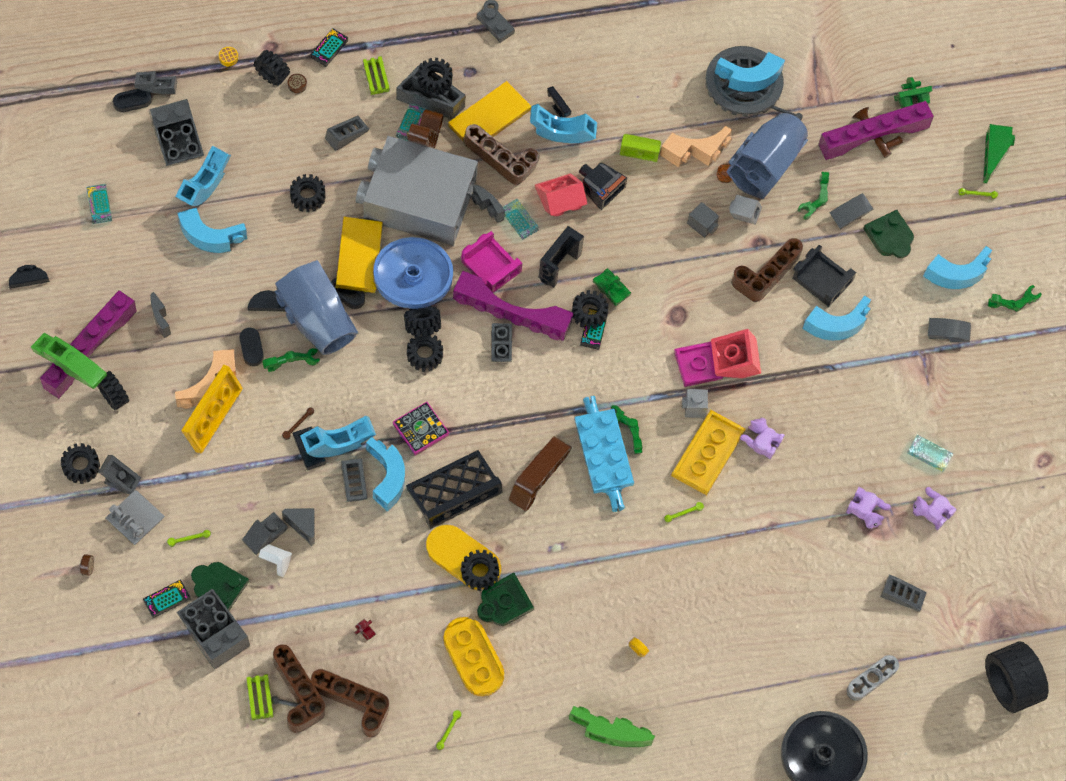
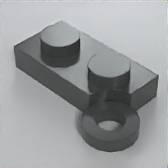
[476,0,515,43]

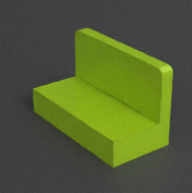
[620,134,661,162]

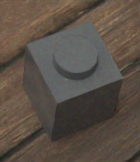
[687,202,719,238]

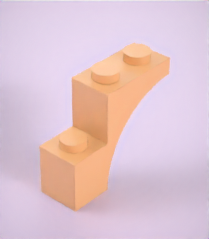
[660,126,732,167]
[175,349,237,409]

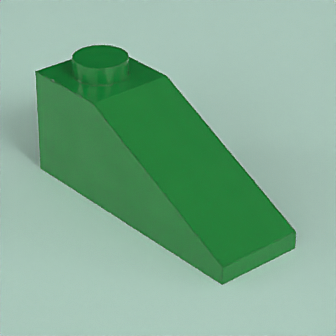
[983,124,1015,183]

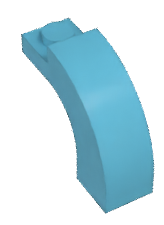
[715,52,785,92]
[530,104,597,143]
[175,146,231,206]
[177,208,247,253]
[923,246,992,289]
[802,296,871,341]
[300,416,376,458]
[366,437,405,512]

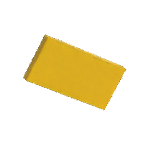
[448,81,532,141]
[335,217,383,293]
[181,364,243,454]
[671,410,746,496]

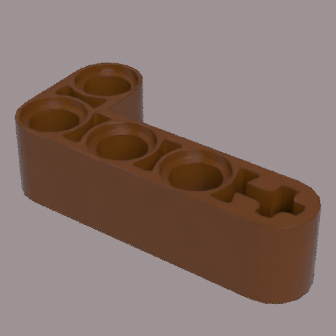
[407,109,444,149]
[463,124,540,185]
[731,238,803,302]
[509,436,572,512]
[273,644,325,733]
[311,669,389,737]

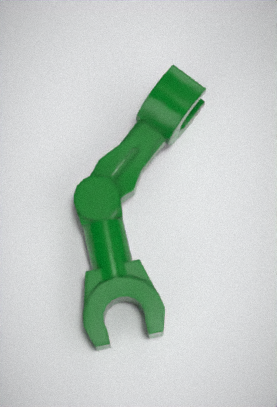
[797,172,829,220]
[988,285,1042,312]
[262,348,320,372]
[611,405,643,454]

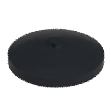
[781,711,868,781]

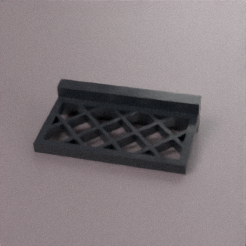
[406,450,503,529]

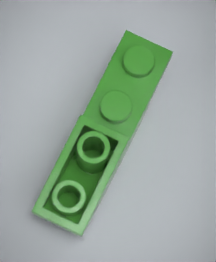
[31,333,107,389]
[569,706,655,747]

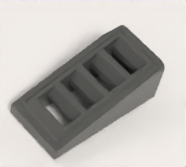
[325,116,369,151]
[341,458,368,502]
[881,574,927,612]

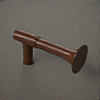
[852,107,903,158]

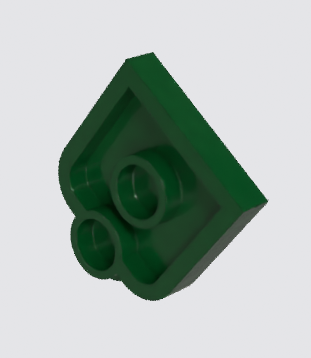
[863,210,914,258]
[191,562,249,611]
[477,573,535,626]

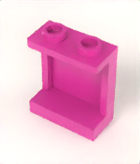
[461,231,523,293]

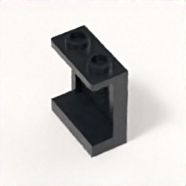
[538,226,584,288]
[792,245,857,307]

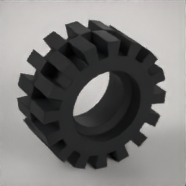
[253,50,290,86]
[418,57,453,96]
[290,174,326,212]
[572,290,608,329]
[404,306,441,336]
[407,334,443,372]
[97,371,130,410]
[61,443,100,484]
[461,550,499,591]

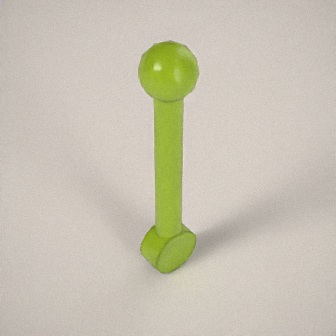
[958,188,998,199]
[664,502,704,523]
[167,530,211,547]
[436,710,461,750]

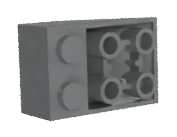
[149,99,204,166]
[177,589,250,670]

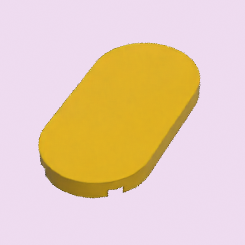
[426,525,501,590]
[443,617,504,696]

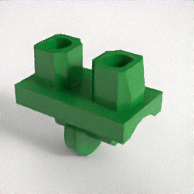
[894,77,933,108]
[592,268,631,306]

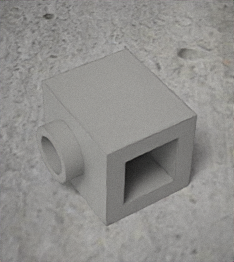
[729,195,762,225]
[682,389,708,418]

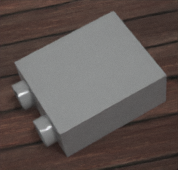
[356,136,478,246]

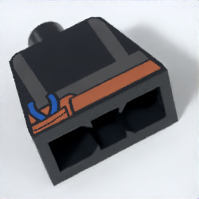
[579,163,627,211]

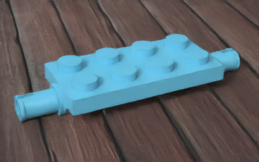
[574,396,634,512]

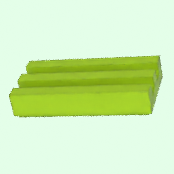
[363,56,390,95]
[246,674,273,720]

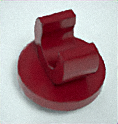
[354,618,376,640]

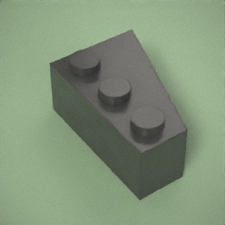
[396,63,466,119]

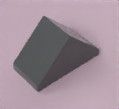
[282,508,315,546]

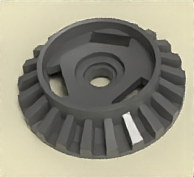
[705,46,784,117]

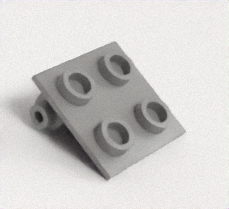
[105,490,165,545]

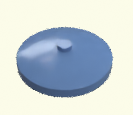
[373,237,453,309]

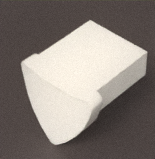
[259,544,292,577]

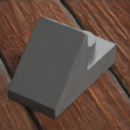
[98,455,141,495]
[242,512,288,555]

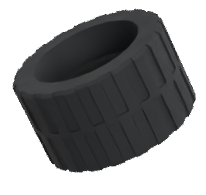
[985,641,1049,713]

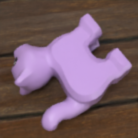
[740,418,785,459]
[846,487,891,529]
[913,487,957,531]

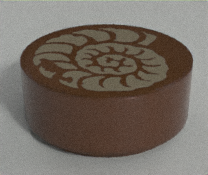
[287,74,307,93]
[80,554,94,576]

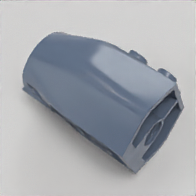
[726,113,808,199]
[274,260,359,355]

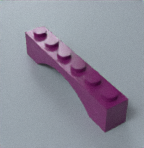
[818,101,934,160]
[453,271,574,341]
[40,290,137,399]

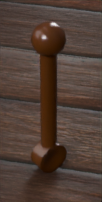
[282,407,314,440]

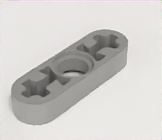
[847,655,899,701]

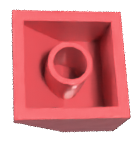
[535,173,587,216]
[711,329,761,379]

